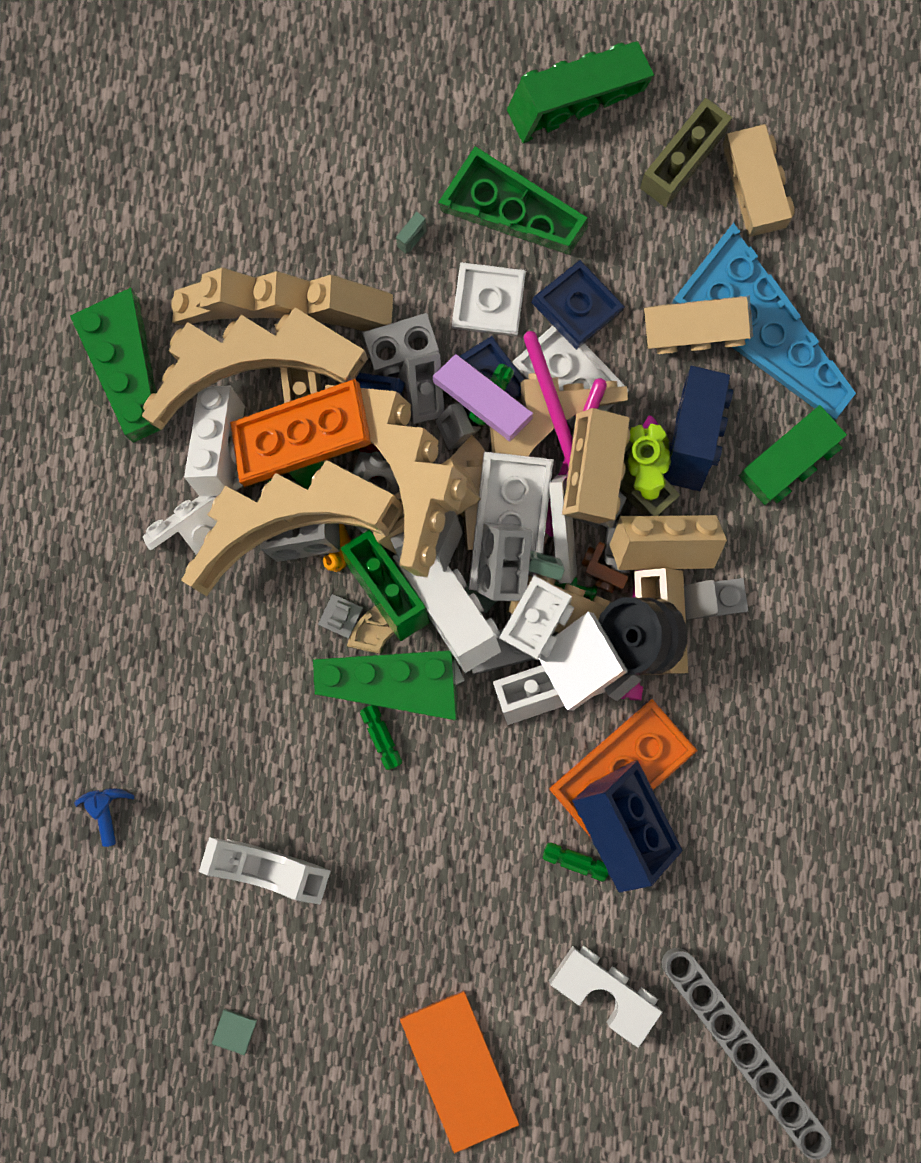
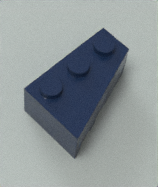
[663,365,733,492]

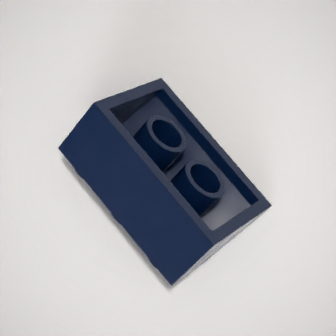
[572,760,683,893]

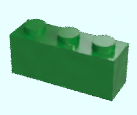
[738,405,847,505]
[341,530,429,641]

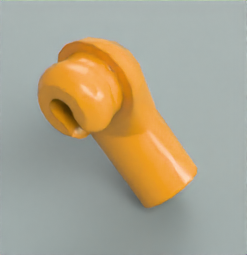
[323,523,351,572]

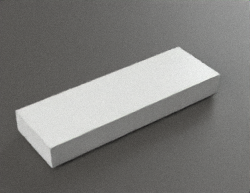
[549,475,577,583]

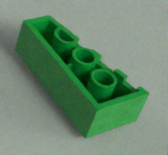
[507,41,654,144]
[438,146,588,255]
[70,287,160,443]
[313,651,458,720]

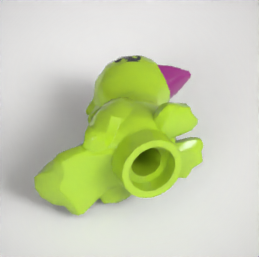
[628,415,671,500]

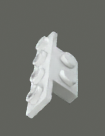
[143,464,243,555]

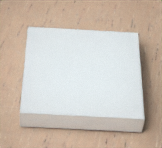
[452,262,526,337]
[539,611,628,711]

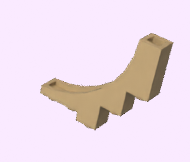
[171,268,393,331]
[142,307,368,430]
[462,373,628,550]
[325,385,467,578]
[181,460,403,596]

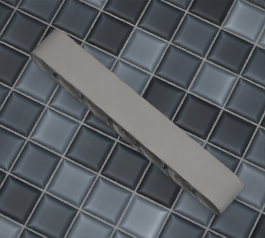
[662,948,831,1160]

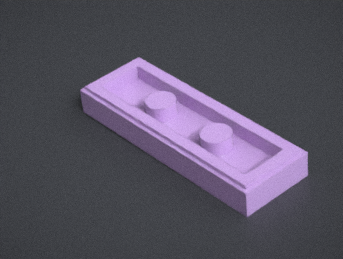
[433,354,533,442]

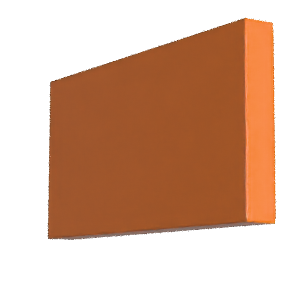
[230,379,371,487]
[549,699,698,838]
[400,990,519,1153]

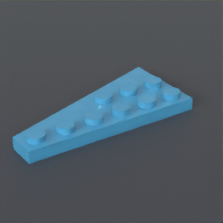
[672,222,856,421]

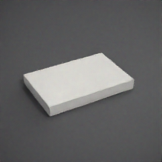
[512,326,629,430]

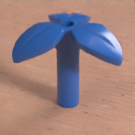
[74,788,134,847]

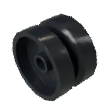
[598,597,687,675]

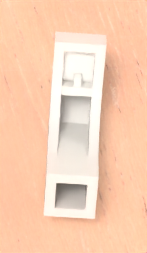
[199,837,330,905]

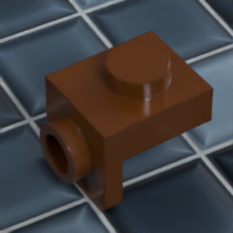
[581,541,629,594]

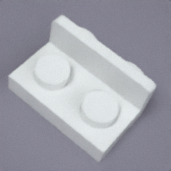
[499,576,575,661]

